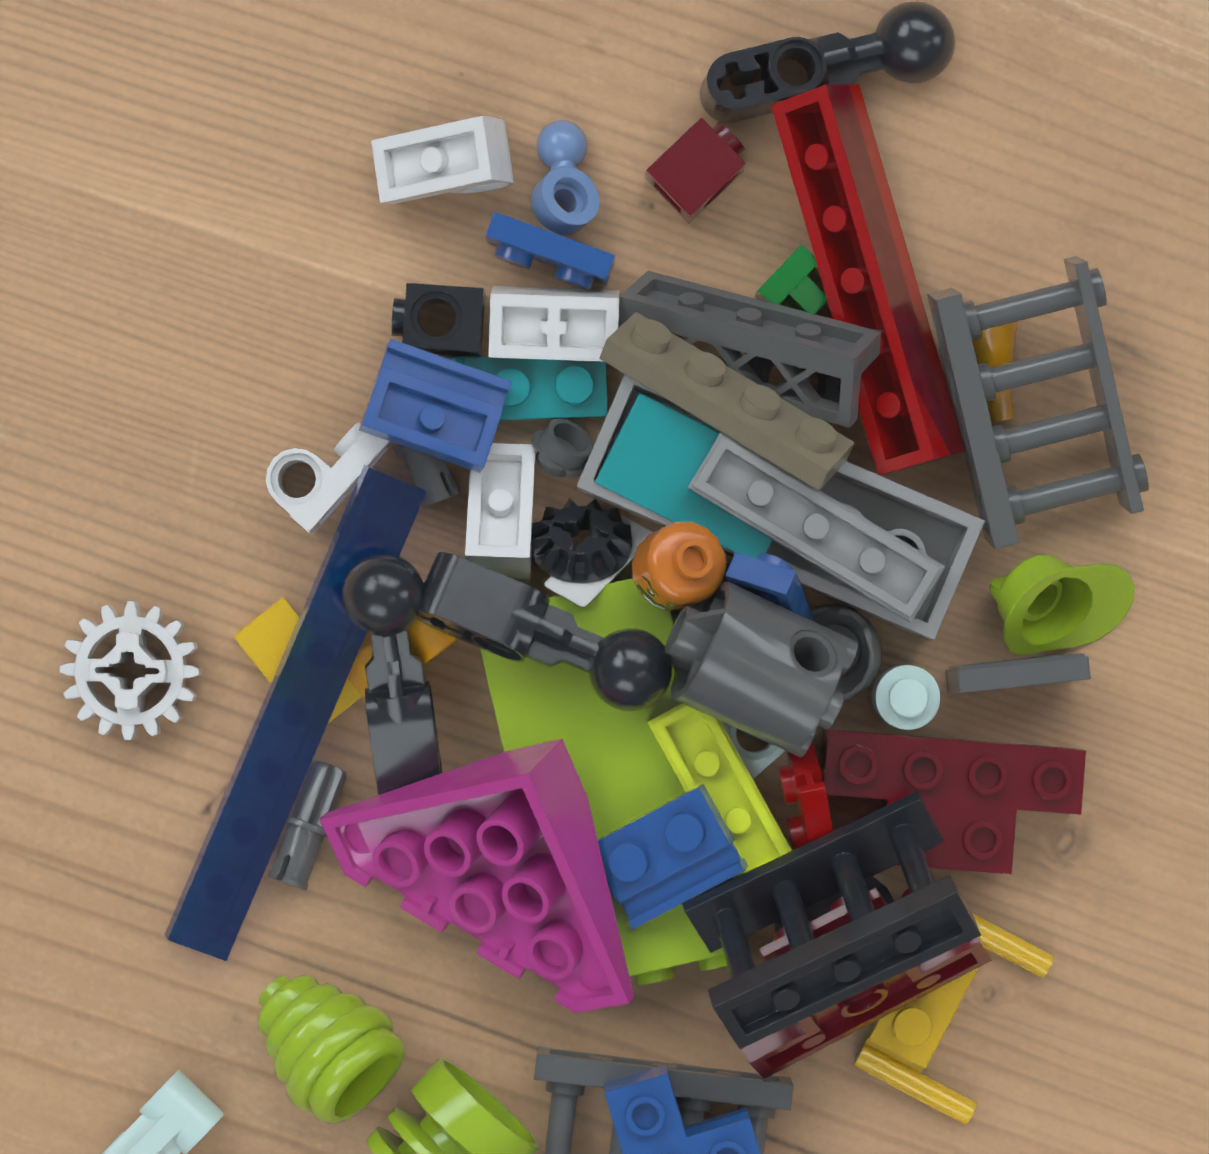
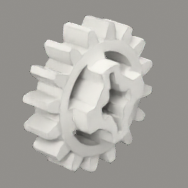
[60,601,202,740]

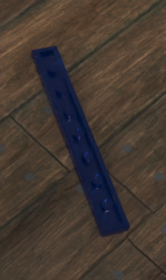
[165,464,427,961]

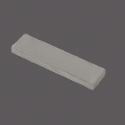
[687,432,945,622]

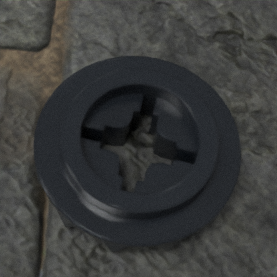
[531,497,632,583]

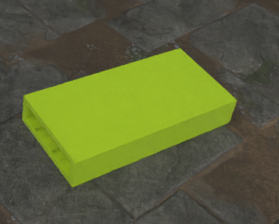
[480,578,732,990]

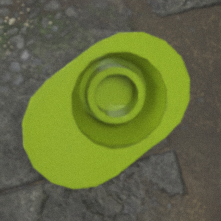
[989,554,1135,656]

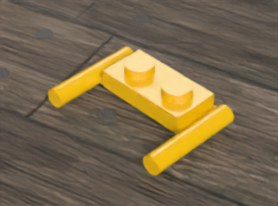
[853,912,1054,1125]

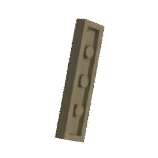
[599,312,855,491]

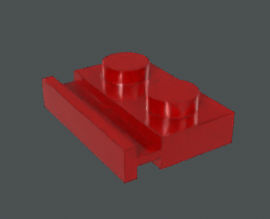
[778,742,833,850]

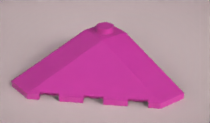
[319,739,634,1013]

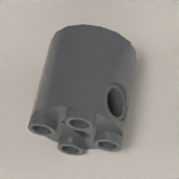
[665,581,858,757]

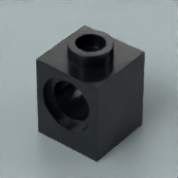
[392,283,486,357]

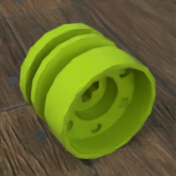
[366,1056,539,1154]

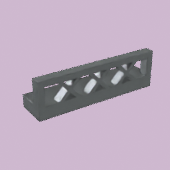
[618,271,881,428]

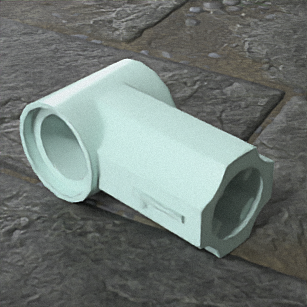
[102,1070,224,1154]

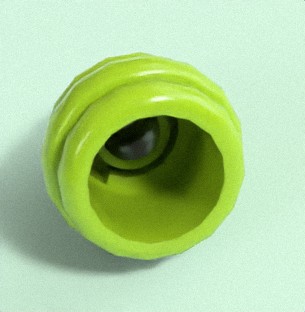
[257,975,405,1124]

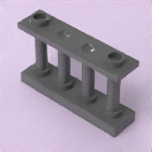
[927,256,1149,549]
[534,1047,794,1154]

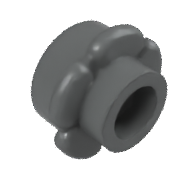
[532,419,593,477]

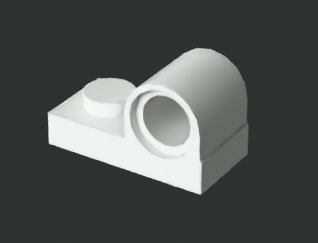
[371,116,514,204]
[266,422,394,535]
[465,443,535,580]

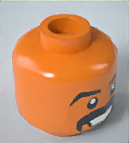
[632,522,726,611]

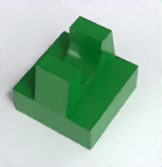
[755,244,827,314]

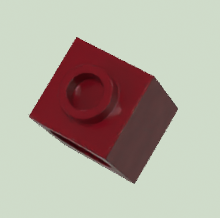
[645,117,746,224]

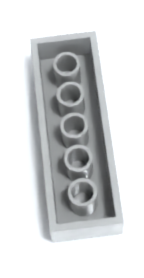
[576,374,985,640]

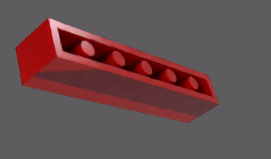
[771,84,966,475]

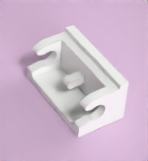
[489,285,619,362]

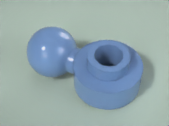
[531,120,600,235]

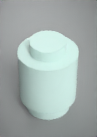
[871,665,940,730]

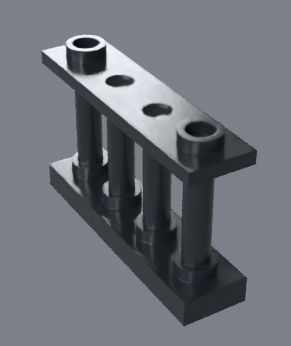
[682,791,981,1049]

